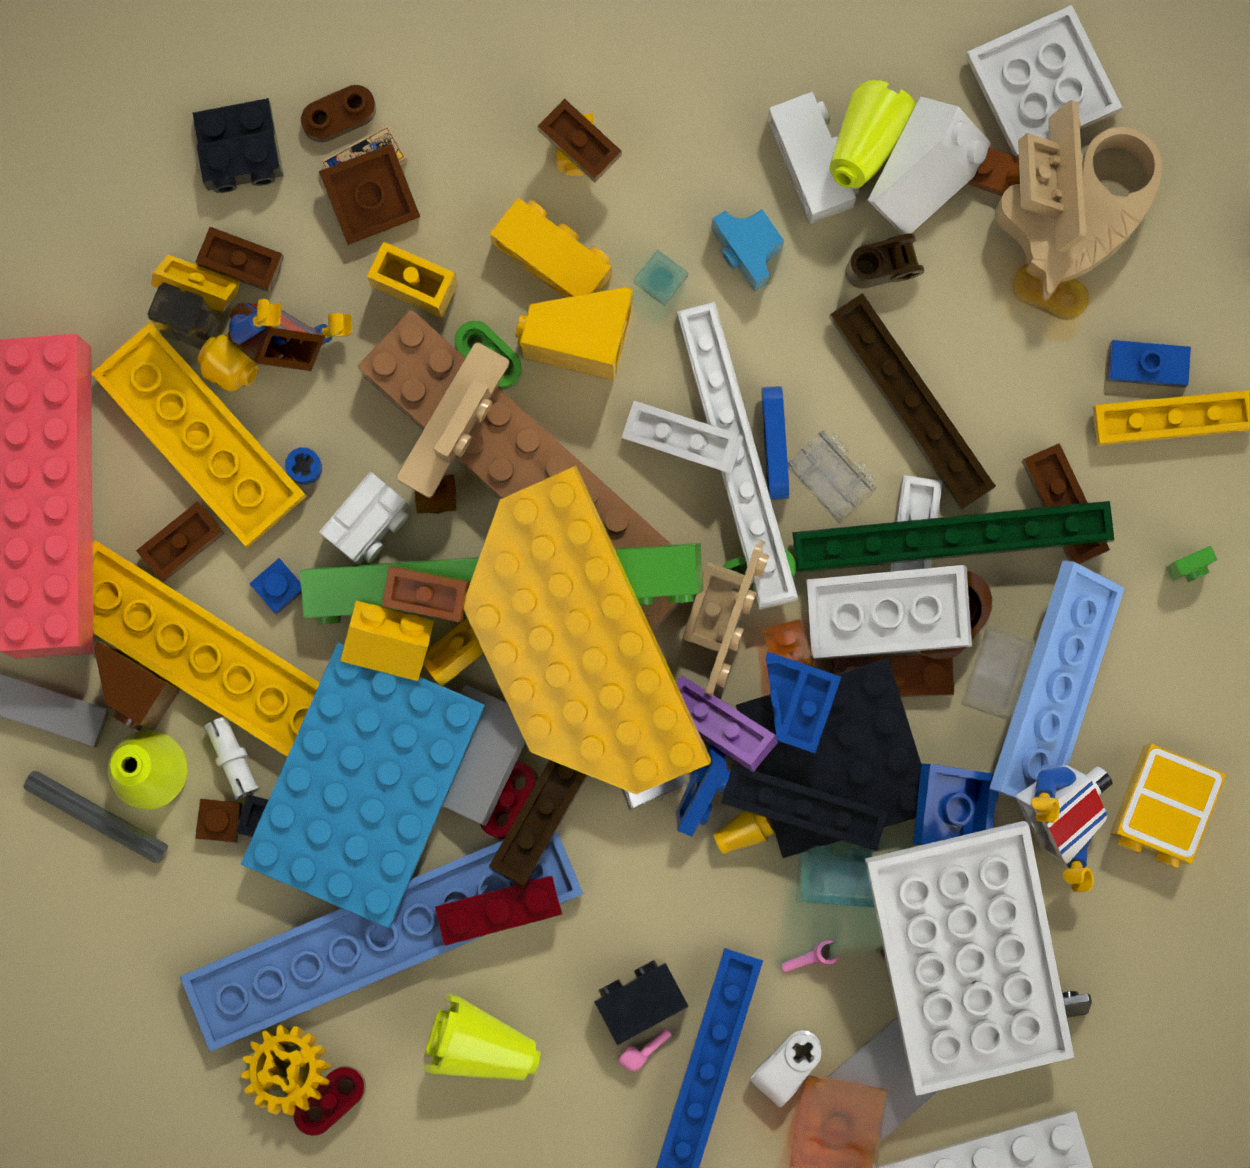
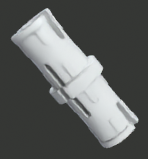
[204,717,259,799]

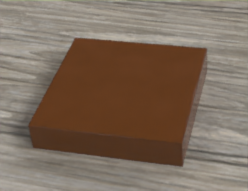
[319,144,420,245]

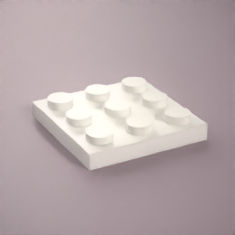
[965,5,1122,157]

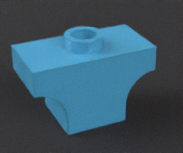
[711,209,784,291]

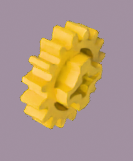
[240,1025,331,1116]

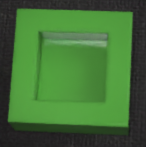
[1167,546,1217,582]

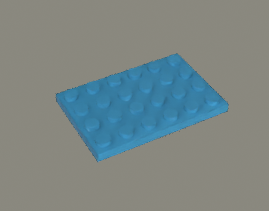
[241,642,486,928]

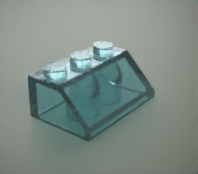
[796,846,891,907]

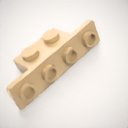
[1018,100,1087,253]
[397,343,509,498]
[682,539,769,696]

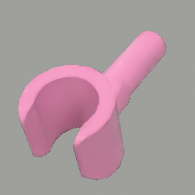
[781,940,839,972]
[618,1028,672,1071]

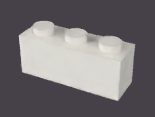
[767,91,859,224]

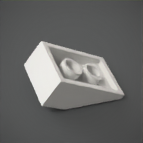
[867,96,991,234]

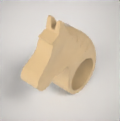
[995,127,1163,301]

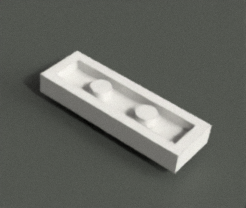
[621,401,744,474]

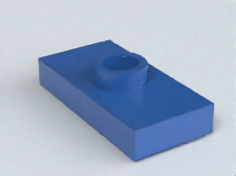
[1108,340,1191,388]

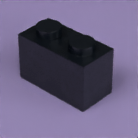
[594,959,689,1046]

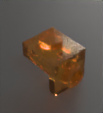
[762,619,815,668]

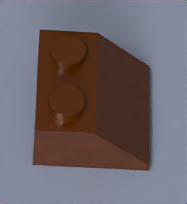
[94,641,180,731]

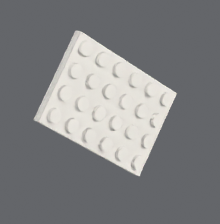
[865,821,1074,1096]

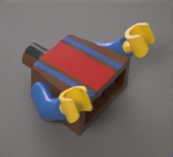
[228,299,352,371]

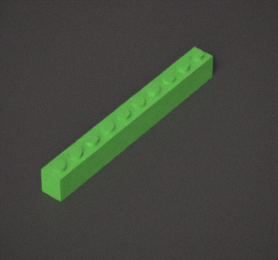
[300,543,704,624]

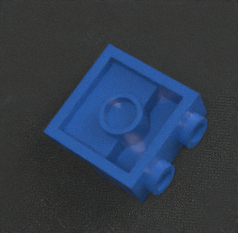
[913,763,999,845]

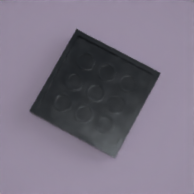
[736,658,922,858]

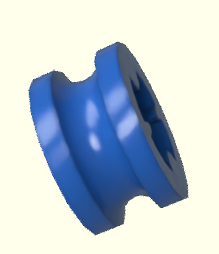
[285,447,322,485]

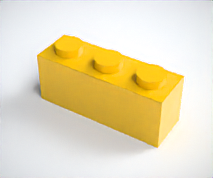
[490,197,612,298]

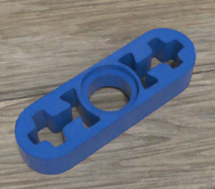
[761,386,789,500]

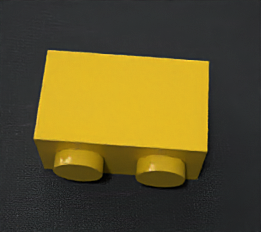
[367,241,458,318]
[340,600,434,681]

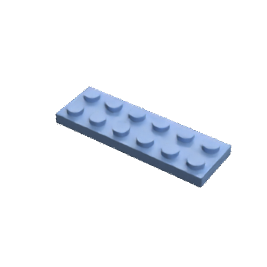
[989,560,1125,800]

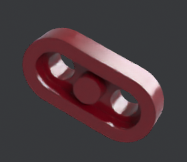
[480,761,539,839]
[293,1066,366,1136]

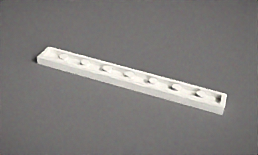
[677,302,798,610]

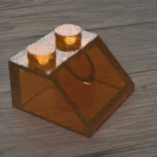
[789,1075,888,1168]

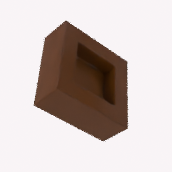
[415,475,456,514]
[195,799,242,843]

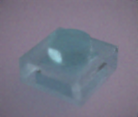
[634,249,689,306]

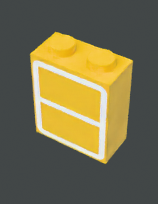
[1110,744,1227,869]

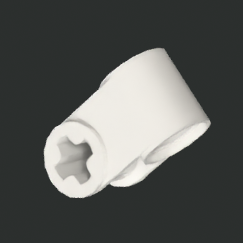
[749,1030,822,1108]

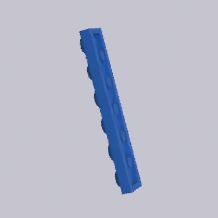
[656,948,763,1168]

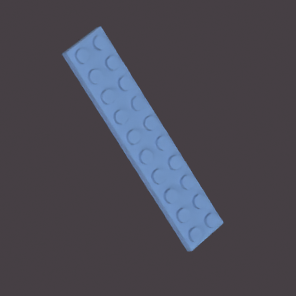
[180,831,583,1052]

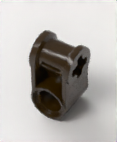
[846,233,925,289]

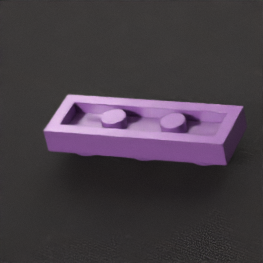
[676,675,778,772]

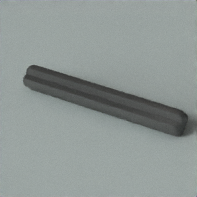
[23,771,168,863]

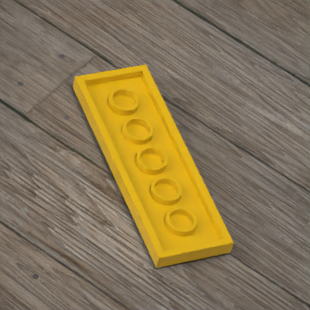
[91,322,307,549]

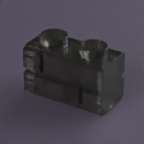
[147,282,219,350]

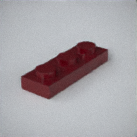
[435,875,563,946]

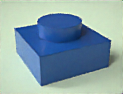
[249,558,302,615]

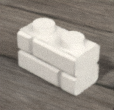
[319,472,409,565]

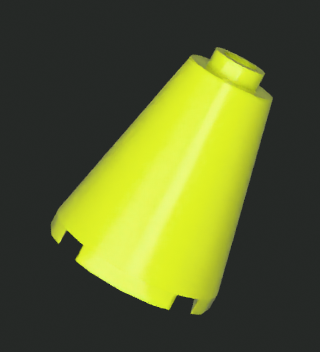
[829,80,917,188]
[108,730,189,810]
[424,993,541,1080]

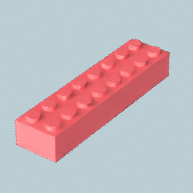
[0,334,93,659]

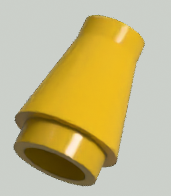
[713,810,775,854]

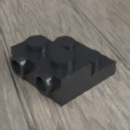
[192,98,284,193]

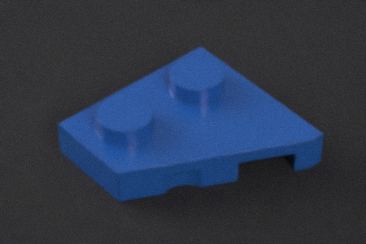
[766,652,842,753]
[676,741,730,837]

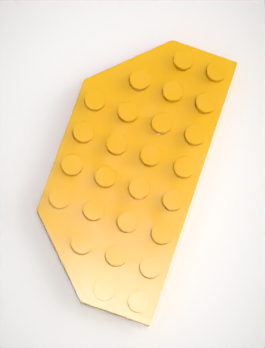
[463,465,711,794]

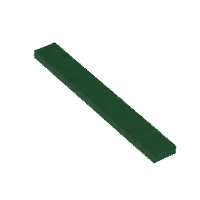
[792,501,1115,573]

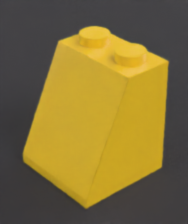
[515,287,633,381]

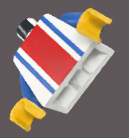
[1015,765,1113,892]

